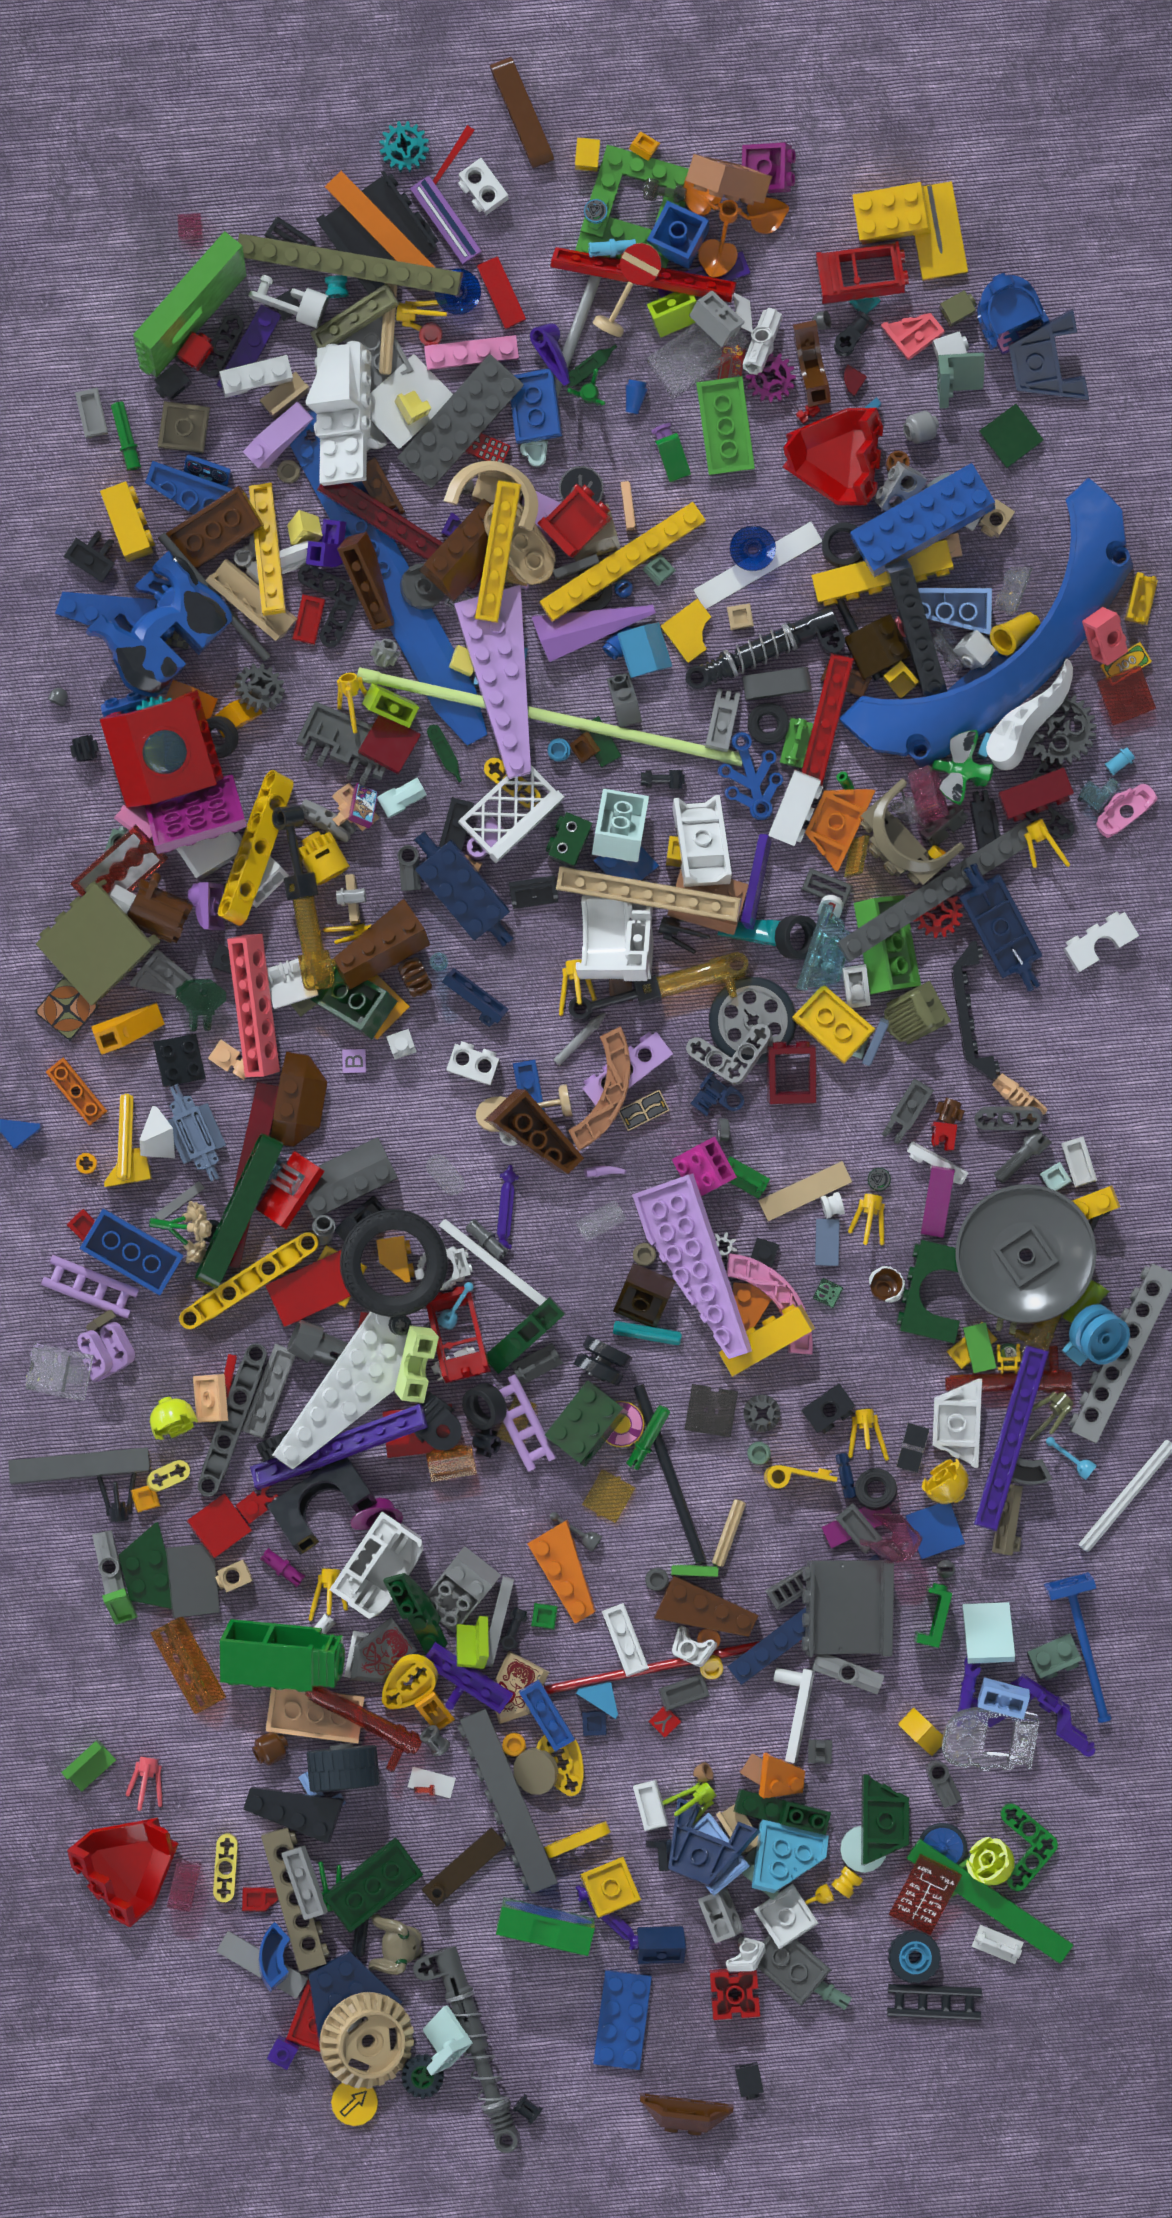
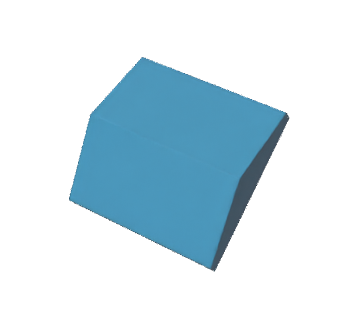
[617,622,672,678]

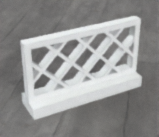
[458,765,564,863]

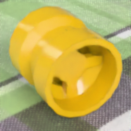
[831,1866,863,1899]

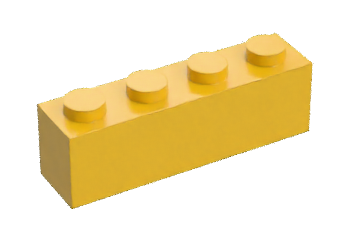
[718,1304,815,1377]

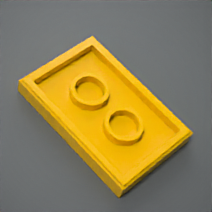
[792,984,875,1064]

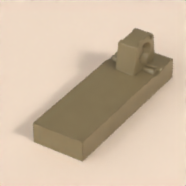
[992,1484,1023,1556]

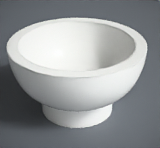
[367,421,387,451]

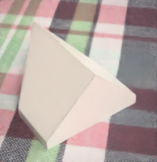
[140,1106,175,1159]

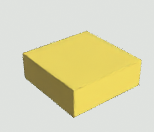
[449,645,474,677]

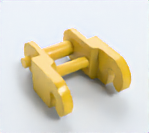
[997,1344,1021,1375]

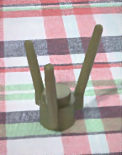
[1029,1392,1074,1442]

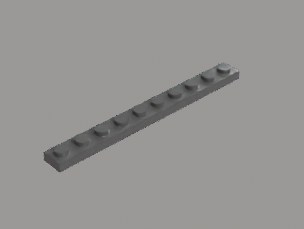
[836,819,1035,962]

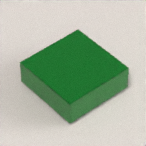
[531,1603,558,1629]

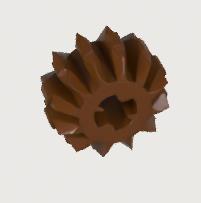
[398,957,432,998]

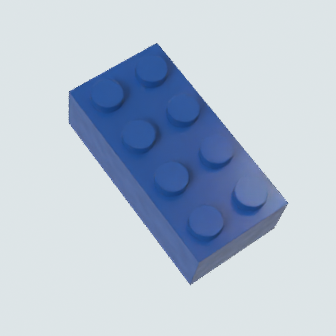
[79,1208,184,1296]

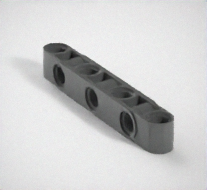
[197,1343,268,1497]

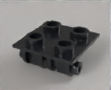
[153,1033,206,1087]

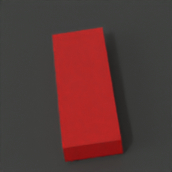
[477,256,526,330]

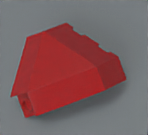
[782,408,883,505]
[67,1818,179,1927]

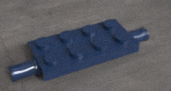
[414,831,513,947]
[958,863,1043,991]

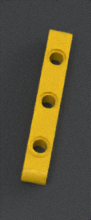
[218,770,294,926]
[179,1233,319,1329]

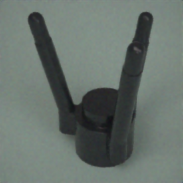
[658,916,710,954]
[97,1473,136,1522]

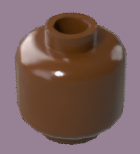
[252,1732,288,1766]

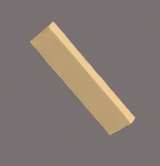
[758,1161,852,1221]

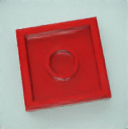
[186,1493,252,1559]

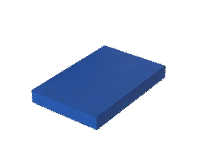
[511,368,563,445]

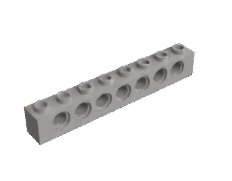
[1068,1263,1172,1443]

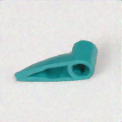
[717,919,780,946]

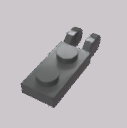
[881,1078,934,1145]

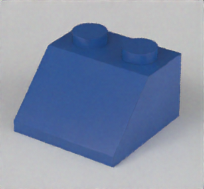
[647,201,709,269]
[594,846,659,881]

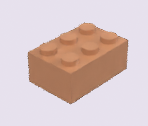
[686,154,772,205]
[667,869,749,935]

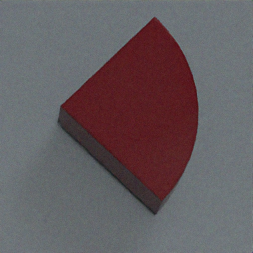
[844,365,867,397]

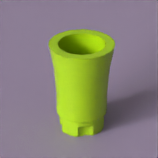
[1062,1279,1110,1323]

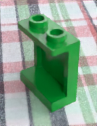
[914,1583,952,1648]

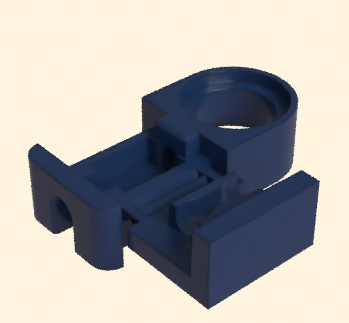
[690,1072,744,1117]

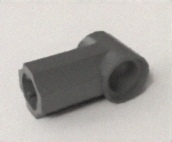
[398,845,421,891]
[926,1760,962,1808]

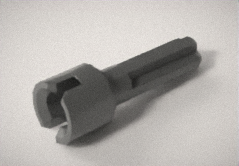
[994,1128,1052,1183]

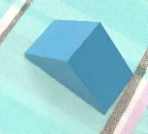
[576,1681,618,1719]

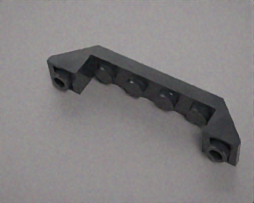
[951,941,1000,1081]

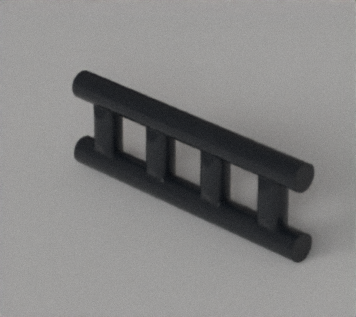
[887,1984,982,2020]

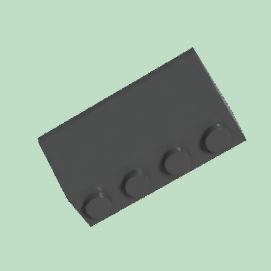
[305,1137,399,1219]

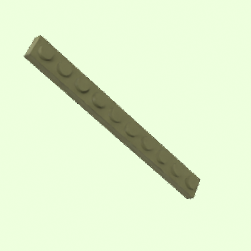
[238,233,463,296]

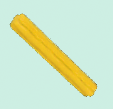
[117,1094,134,1181]

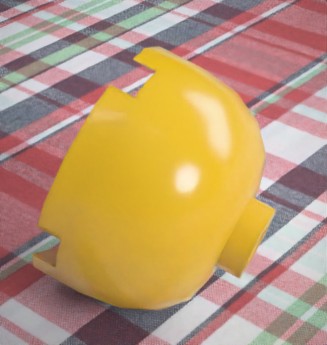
[921,1459,969,1504]

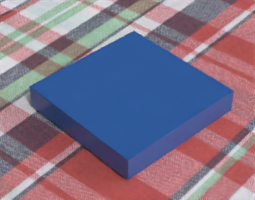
[905,1503,965,1559]

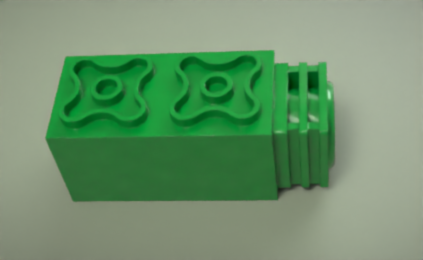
[220,1619,345,1692]

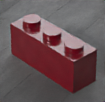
[997,767,1074,822]

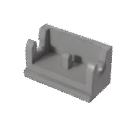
[689,291,745,347]

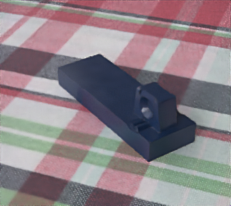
[442,968,509,1027]

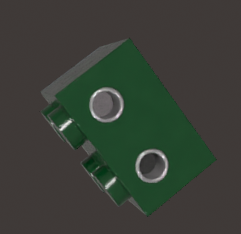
[546,812,592,868]

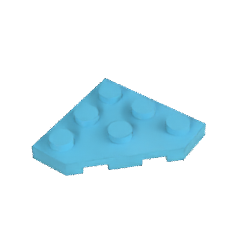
[752,1820,829,1893]

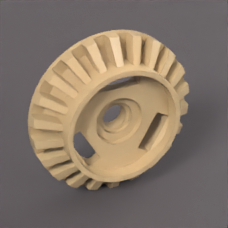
[320,1992,414,2089]

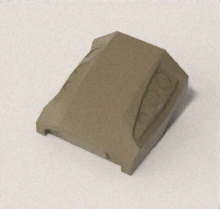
[574,503,620,562]

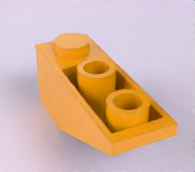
[91,1002,165,1055]

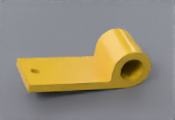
[764,1465,838,1489]

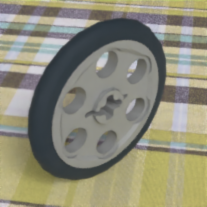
[709,977,796,1064]

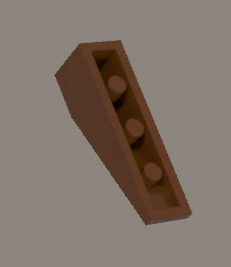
[337,532,395,630]

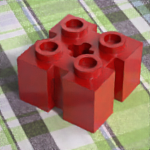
[709,1969,760,2020]

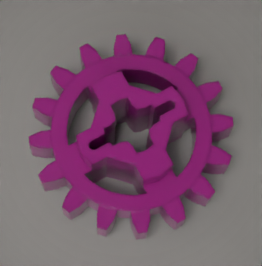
[746,353,796,403]

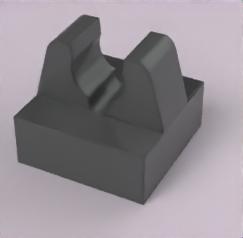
[808,1739,832,1764]

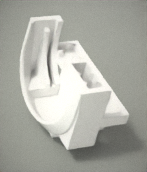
[329,1512,423,1619]

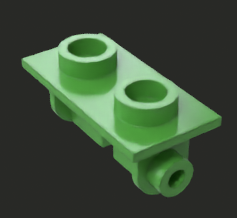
[779,718,813,768]

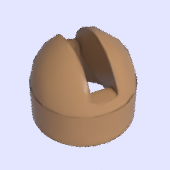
[693,1762,713,1783]

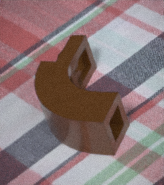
[793,320,831,407]

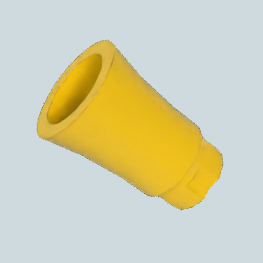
[990,612,1041,655]

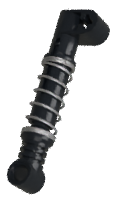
[685,606,845,692]

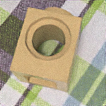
[979,499,1015,538]
[215,1559,253,1593]

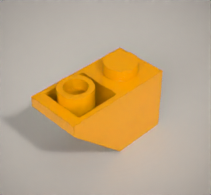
[376,1236,415,1283]

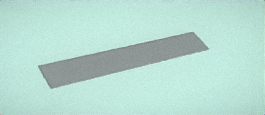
[154,1181,205,1220]

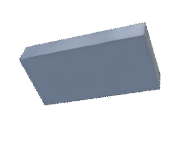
[862,1018,889,1066]
[815,1219,840,1266]

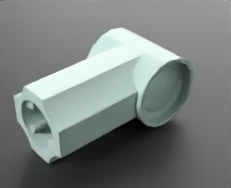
[377,778,427,818]

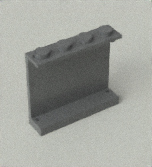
[802,1560,894,1657]

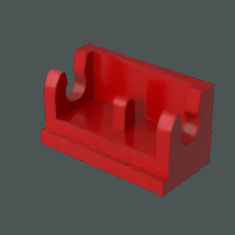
[931,1122,957,1152]

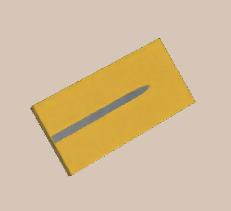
[914,181,968,281]

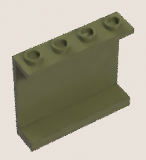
[36,879,160,1006]

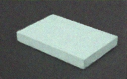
[962,1602,1015,1663]

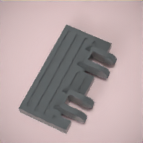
[296,701,387,786]

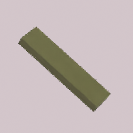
[310,283,399,348]

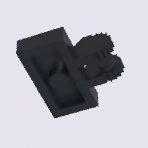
[63,531,115,583]

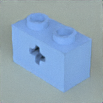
[978,1677,1030,1719]

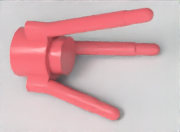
[126,1757,163,1811]

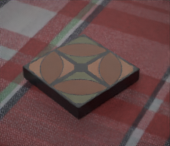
[34,976,100,1042]

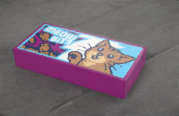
[348,783,378,828]

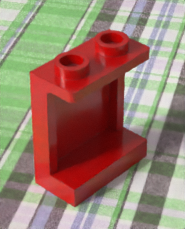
[537,484,612,558]

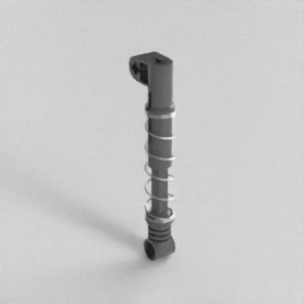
[413,1945,520,2153]

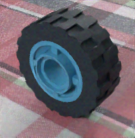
[888,1930,941,1983]

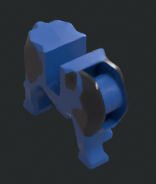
[85,551,233,697]

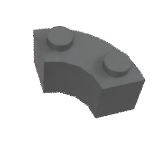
[987,1456,1053,1486]

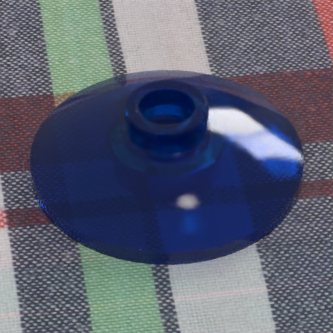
[435,268,481,315]
[730,526,776,571]

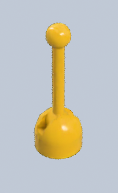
[805,1883,834,1905]

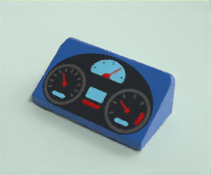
[184,454,232,487]

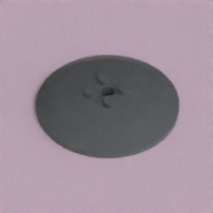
[956,1184,1096,1323]

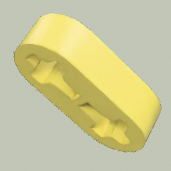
[147,1460,190,1492]

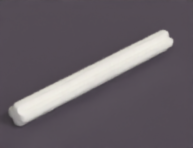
[1079,1440,1172,1552]

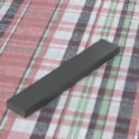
[8,1447,150,1485]

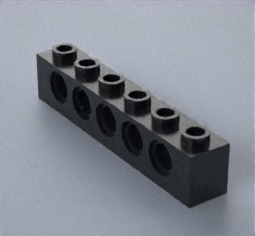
[885,559,947,697]

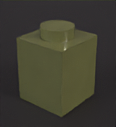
[939,290,977,328]

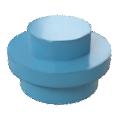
[548,738,571,762]

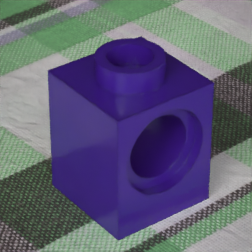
[267,2035,299,2070]

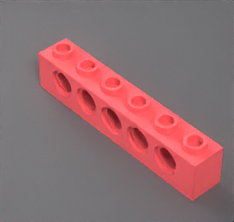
[227,934,280,1077]

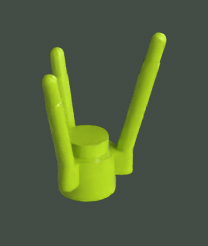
[662,1782,717,1826]

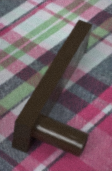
[421,1827,506,1907]

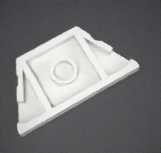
[933,1379,982,1468]

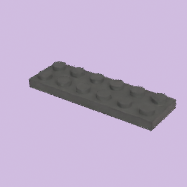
[397,354,524,489]

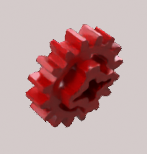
[913,896,963,939]

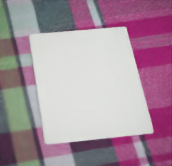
[370,354,453,449]

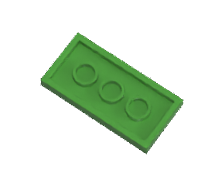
[696,376,755,475]

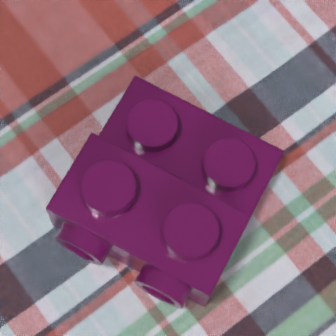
[742,142,796,193]

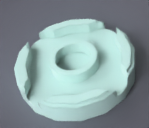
[840,1825,886,1873]

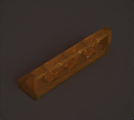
[150,1617,226,1714]

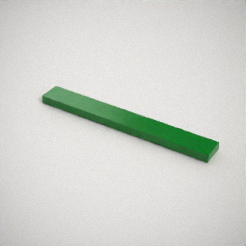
[906,1838,1073,1964]

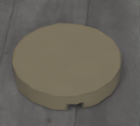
[513,1748,559,1795]

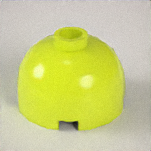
[149,1397,198,1440]
[966,1837,1015,1886]

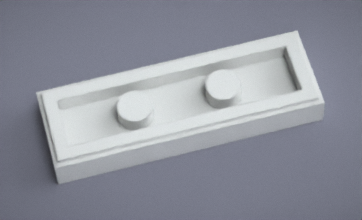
[602,1603,649,1677]

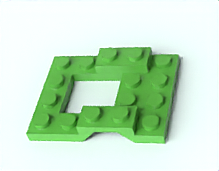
[575,145,689,268]

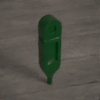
[567,344,617,388]
[427,724,462,783]

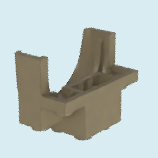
[860,778,965,886]

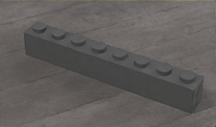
[457,1708,558,1894]

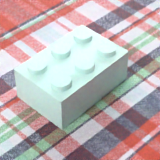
[592,789,649,862]

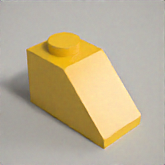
[104,1148,152,1187]

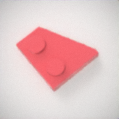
[881,313,945,361]

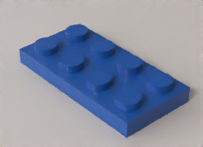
[593,1970,652,2070]

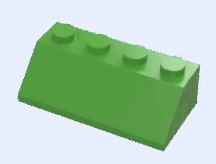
[854,895,921,994]

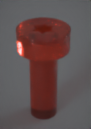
[414,1785,435,1796]

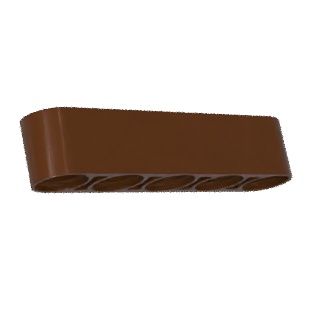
[490,56,554,169]

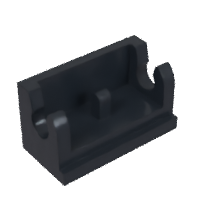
[509,875,559,909]

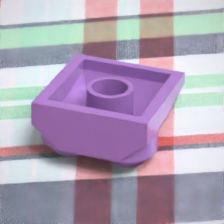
[188,882,225,931]

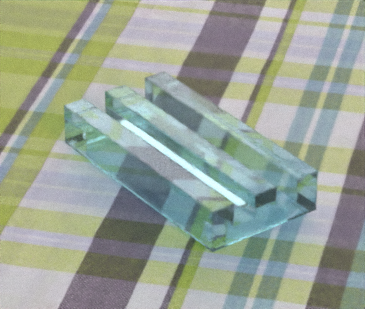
[268,1159,305,1196]

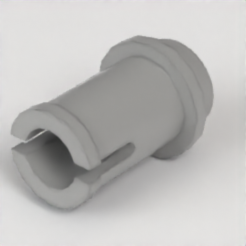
[336,888,366,907]

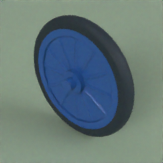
[920,1823,967,1865]

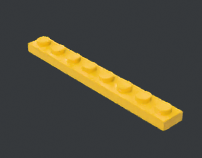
[539,502,706,622]

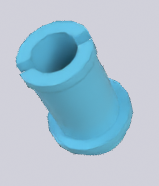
[1104,747,1135,776]

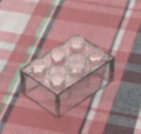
[25,1343,94,1401]

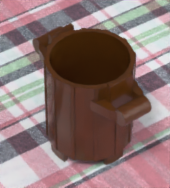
[128,873,193,943]

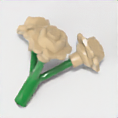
[149,1201,212,1264]

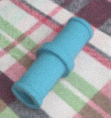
[588,239,636,258]

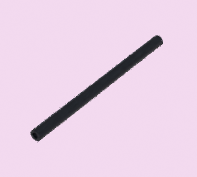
[633,1384,707,1563]

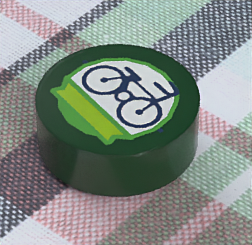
[1000,1343,1018,1366]

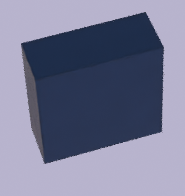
[582,1711,606,1736]

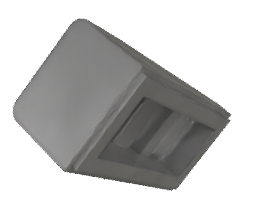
[765,1566,806,1611]

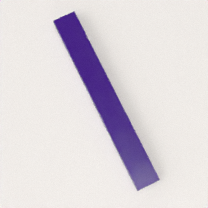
[973,1345,1049,1531]
[250,1404,428,1490]

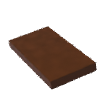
[166,486,264,569]

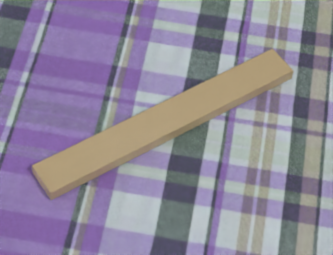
[556,866,742,922]

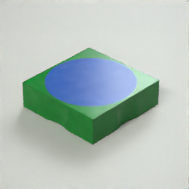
[496,1897,595,1956]

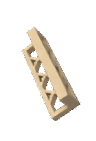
[206,559,297,641]

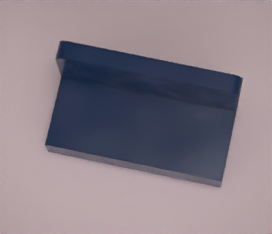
[637,1926,686,1964]

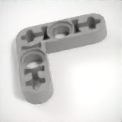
[686,1024,772,1085]

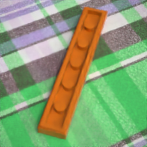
[325,171,436,268]

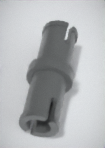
[466,1219,509,1261]

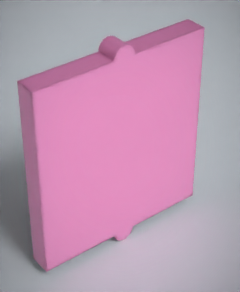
[114,805,152,843]

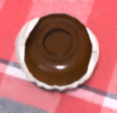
[869,1266,905,1303]

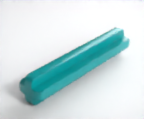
[613,1321,682,1345]

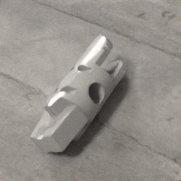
[300,799,357,843]

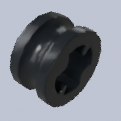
[388,1316,412,1336]

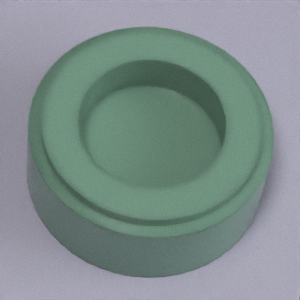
[747,1442,771,1465]

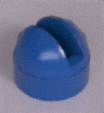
[614,579,633,598]

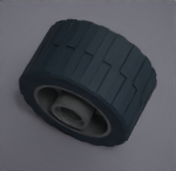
[306,1744,380,1792]

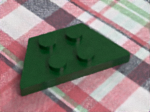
[118,1522,172,1609]
[861,1774,909,1866]

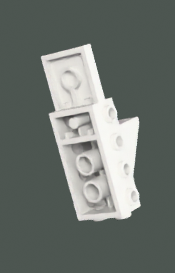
[306,341,371,486]

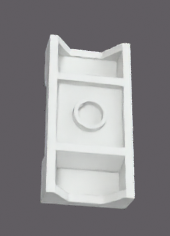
[672,795,732,887]

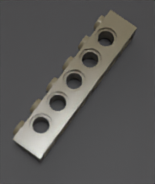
[261,1827,330,1972]

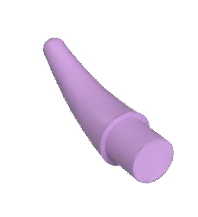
[584,1166,626,1178]

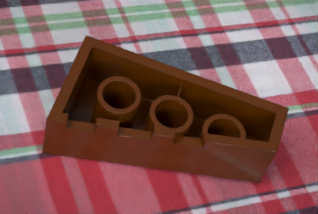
[484,1089,584,1174]

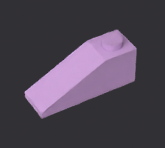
[243,402,314,468]

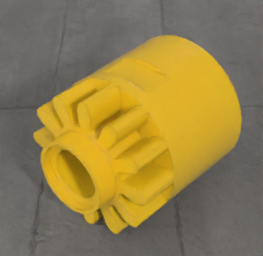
[299,831,350,886]

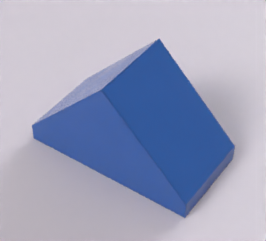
[0,1119,43,1149]

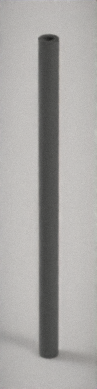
[158,532,271,662]

